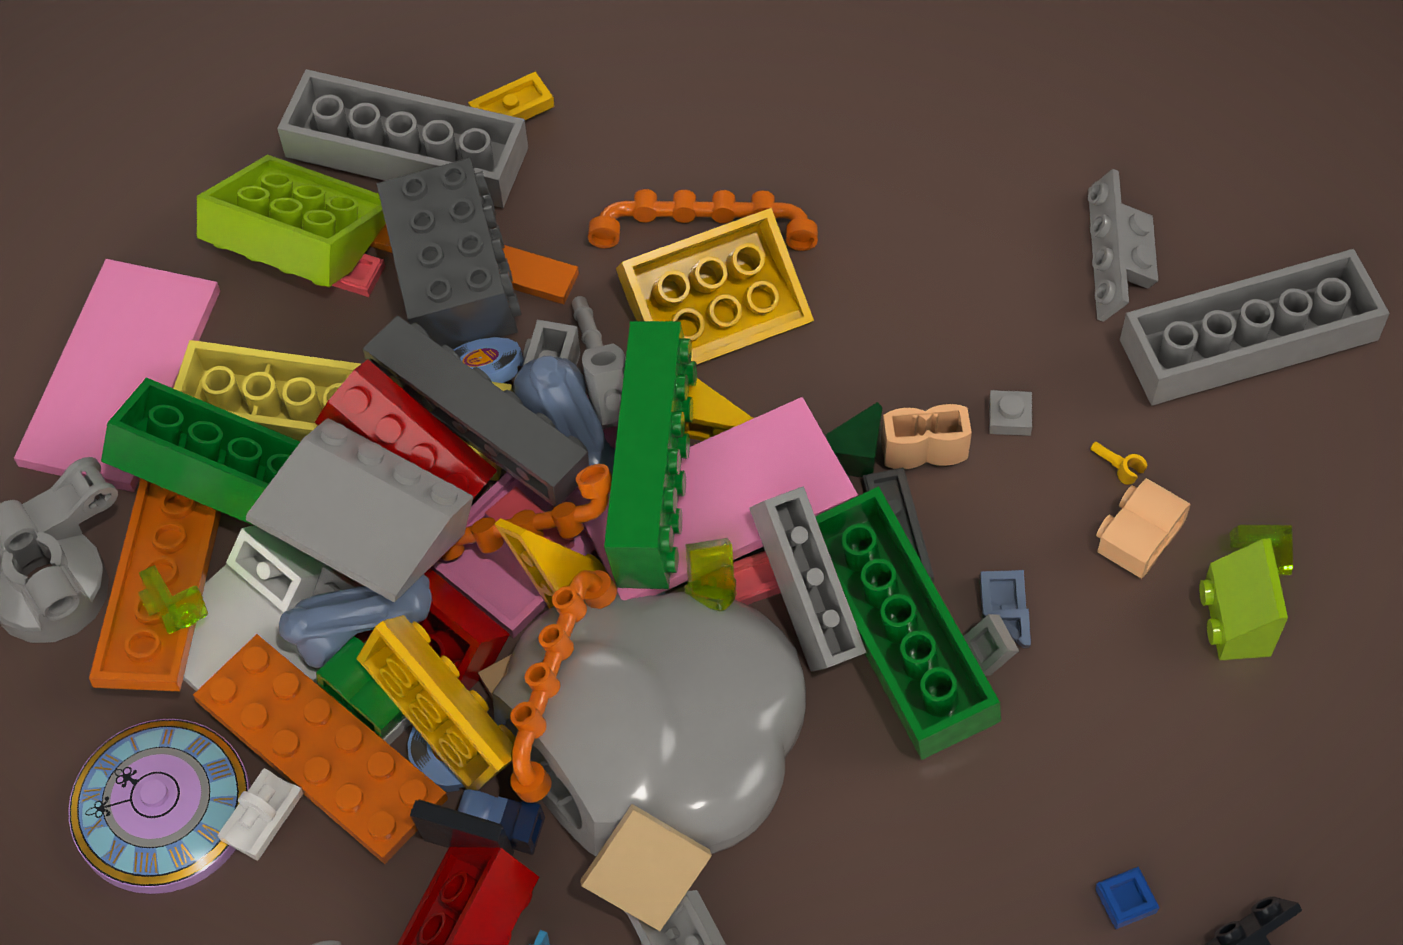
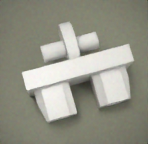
[217,768,304,861]

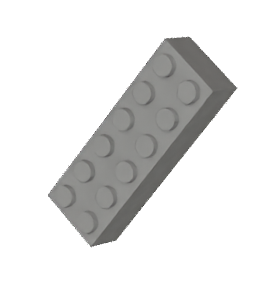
[277,69,528,208]
[1120,249,1390,406]

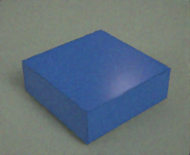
[1095,867,1160,929]

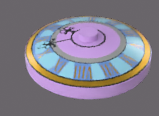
[69,719,251,894]

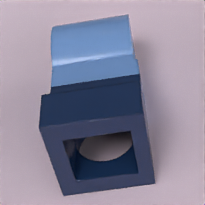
[457,789,545,855]

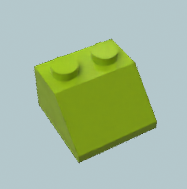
[1199,538,1288,660]

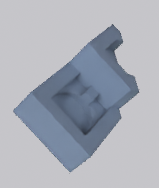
[979,570,1031,648]

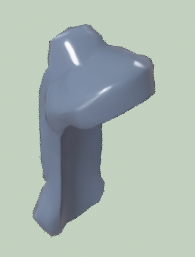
[514,355,615,475]
[279,575,432,668]

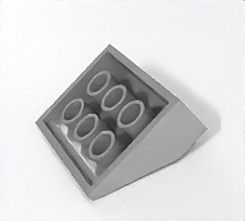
[246,418,473,602]

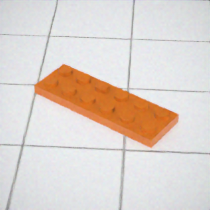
[89,478,221,691]
[193,634,448,864]

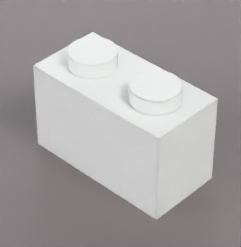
[226,526,327,612]

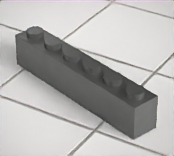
[363,315,589,507]

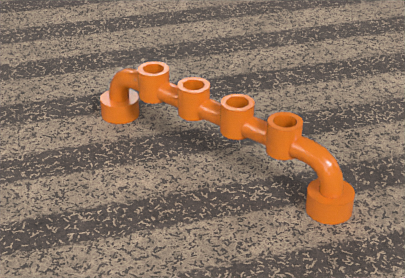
[588,189,818,251]
[441,464,612,561]
[510,570,617,803]

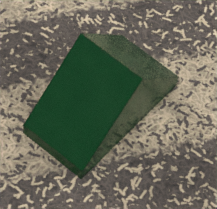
[824,402,883,478]

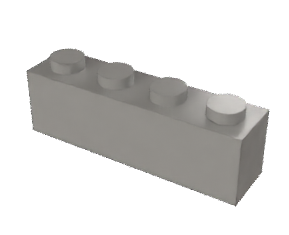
[749,486,867,672]

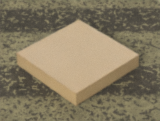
[580,804,712,931]

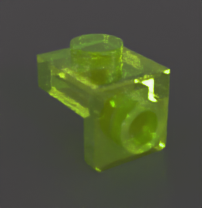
[138,565,208,635]

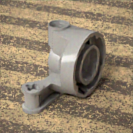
[0,457,118,643]

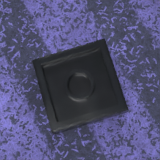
[410,799,514,856]

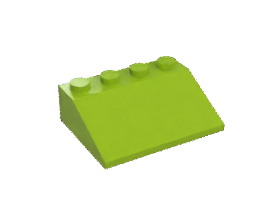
[197,155,386,287]

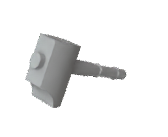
[572,296,626,429]

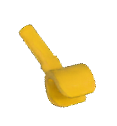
[1090,441,1147,485]

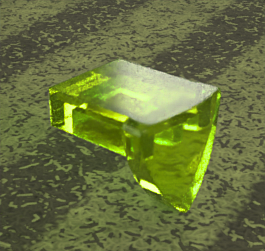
[1230,525,1293,575]
[684,538,737,611]

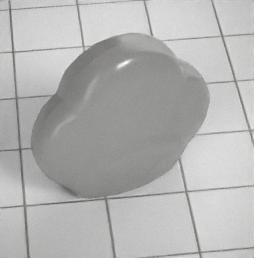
[492,591,806,856]

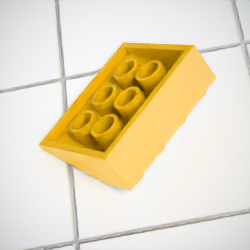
[616,208,814,365]
[356,615,516,791]

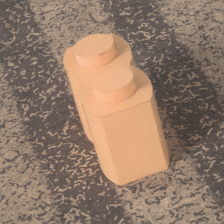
[881,404,972,469]
[1096,478,1190,579]

